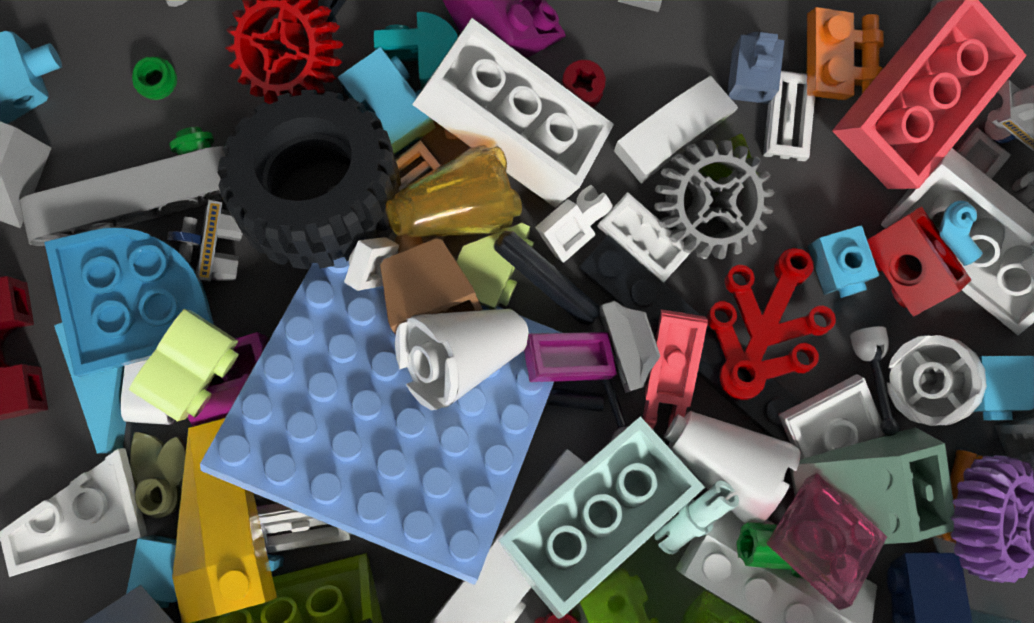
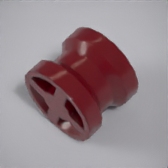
[562,59,606,109]

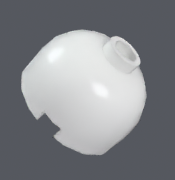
[887,335,987,426]

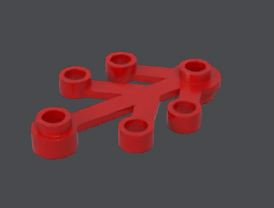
[706,248,836,400]

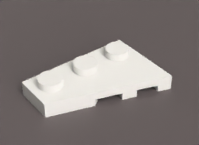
[0,448,148,577]

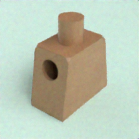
[380,230,483,335]

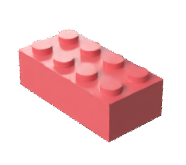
[832,0,1027,189]

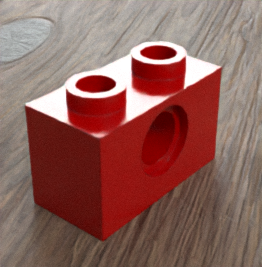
[867,206,971,317]

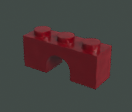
[0,276,48,421]

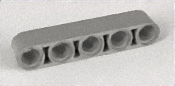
[19,146,226,246]

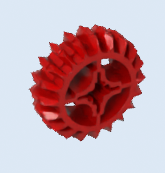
[225,0,344,104]

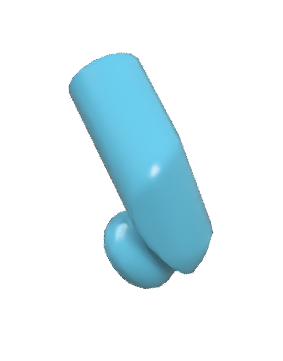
[939,201,983,266]

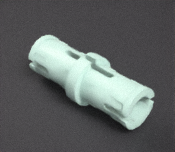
[655,480,739,555]

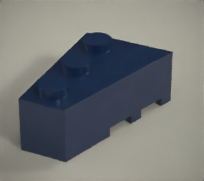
[887,553,973,623]

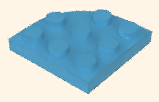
[44,228,214,377]

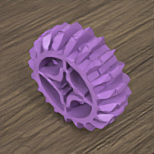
[951,455,1034,583]

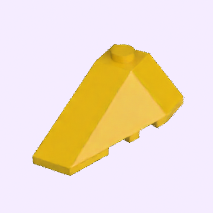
[172,418,277,623]

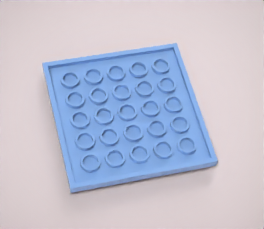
[200,257,562,585]

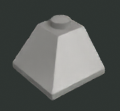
[0,121,51,228]

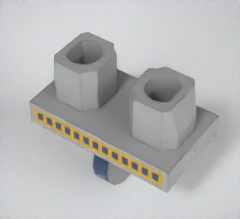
[985,80,1034,151]
[167,200,242,286]

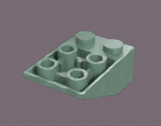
[790,427,955,547]

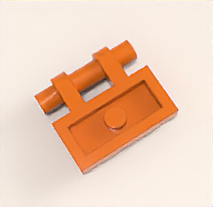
[807,7,884,100]

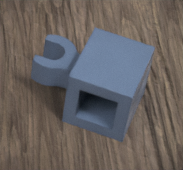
[727,32,784,104]

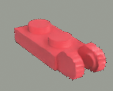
[642,309,708,430]

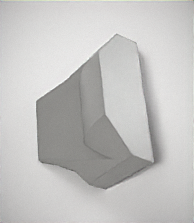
[599,301,661,393]

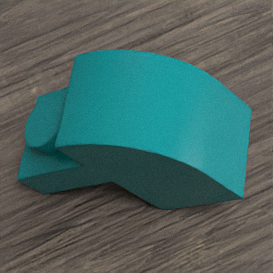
[374,12,458,89]

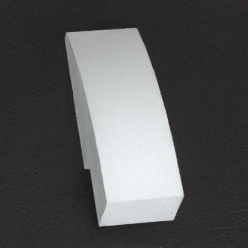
[614,76,738,184]

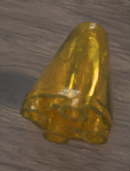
[386,145,522,237]

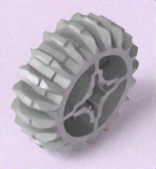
[654,139,775,259]

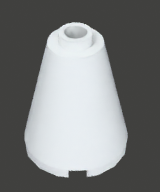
[395,309,529,410]
[664,411,801,523]

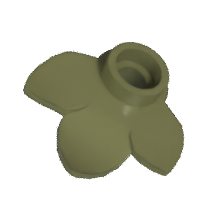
[130,432,186,518]

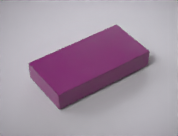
[524,332,617,382]

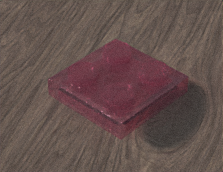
[766,473,887,611]

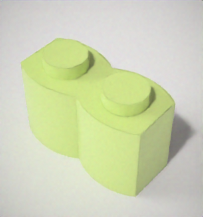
[129,309,239,421]

